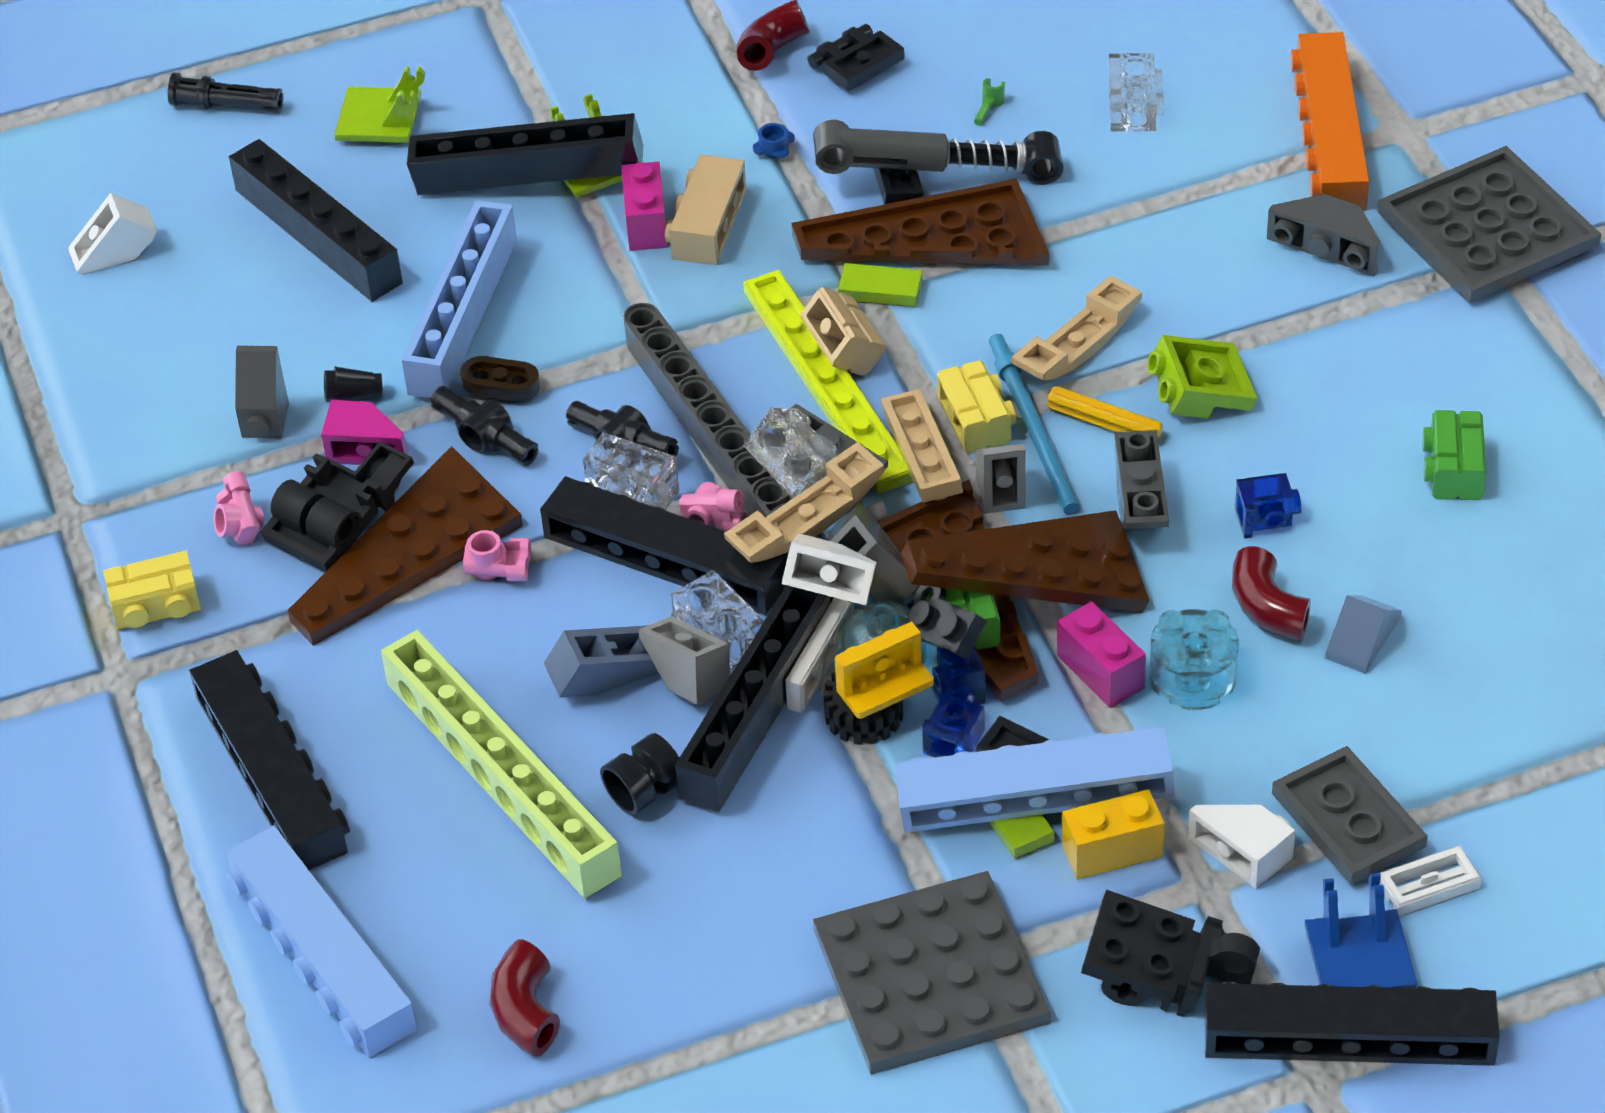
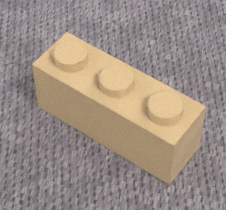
[665,154,747,265]

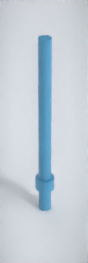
[988,334,1079,515]

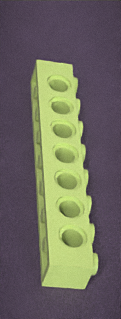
[381,630,622,899]

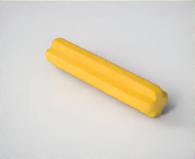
[1047,386,1163,440]

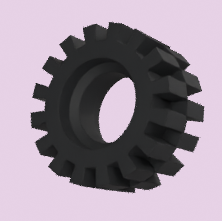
[823,672,903,745]

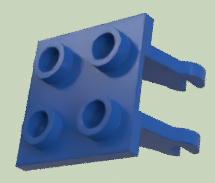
[1304,873,1418,988]

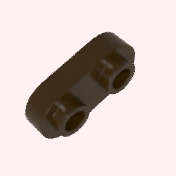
[460,356,540,401]

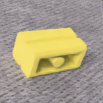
[937,360,1016,454]
[103,550,201,630]

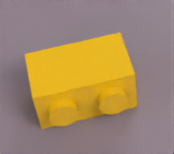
[1062,789,1165,880]

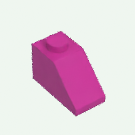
[321,400,407,465]

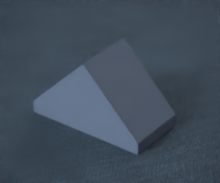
[1325,595,1402,674]

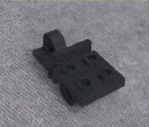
[260,441,414,572]
[1081,889,1260,1017]

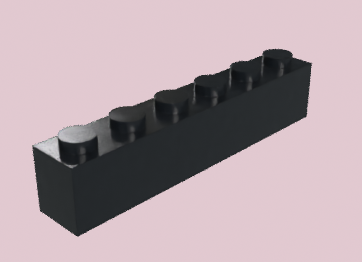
[406,113,644,195]
[228,139,403,302]
[540,476,788,616]
[675,585,830,812]
[189,650,350,870]
[1205,981,1500,1066]

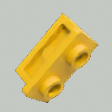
[835,621,934,719]

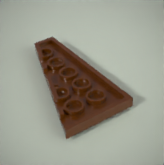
[791,178,1049,265]
[288,446,523,646]
[878,479,1038,702]
[901,510,1150,613]

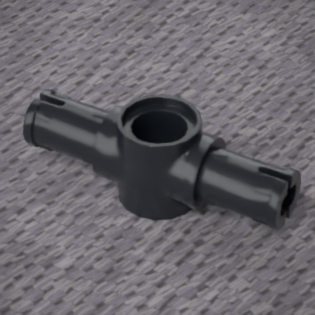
[431,386,539,466]
[566,400,679,464]

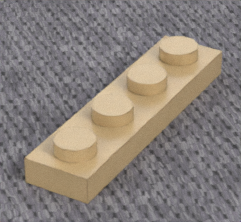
[881,389,963,503]

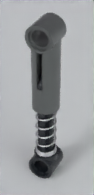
[813,119,1063,185]

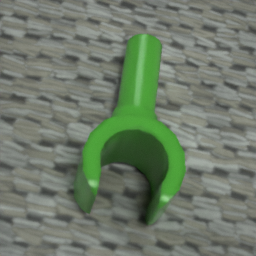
[974,78,1005,126]

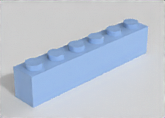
[402,200,517,398]
[895,726,1175,833]
[226,825,418,1059]

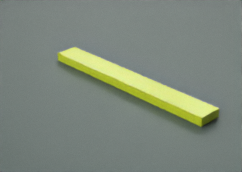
[743,270,913,494]

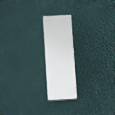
[785,597,855,713]

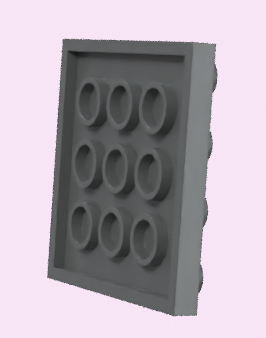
[1377,146,1601,303]
[813,871,1050,1075]

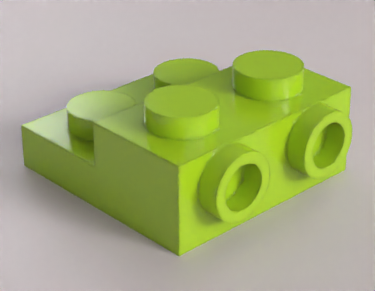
[1147,335,1258,418]

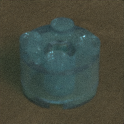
[1149,609,1239,710]

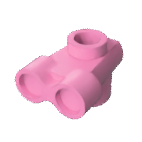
[213,471,264,545]
[679,482,748,531]
[463,530,531,581]

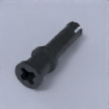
[167,72,283,112]

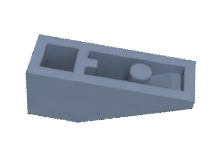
[544,625,659,697]

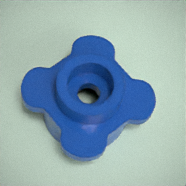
[753,123,795,158]

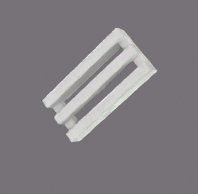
[1380,846,1482,917]

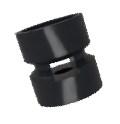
[600,733,679,815]

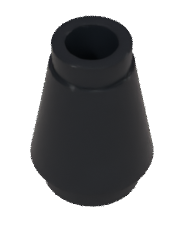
[324,366,383,403]

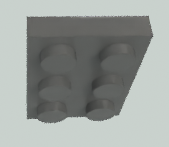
[1272,746,1428,885]

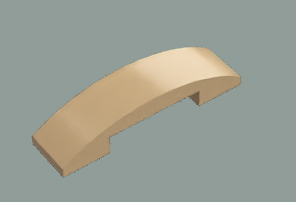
[1011,275,1143,381]
[724,442,885,563]

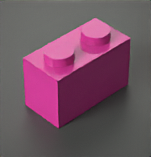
[621,161,668,251]
[1057,601,1146,708]

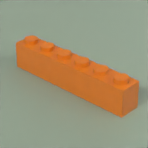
[1290,32,1369,211]

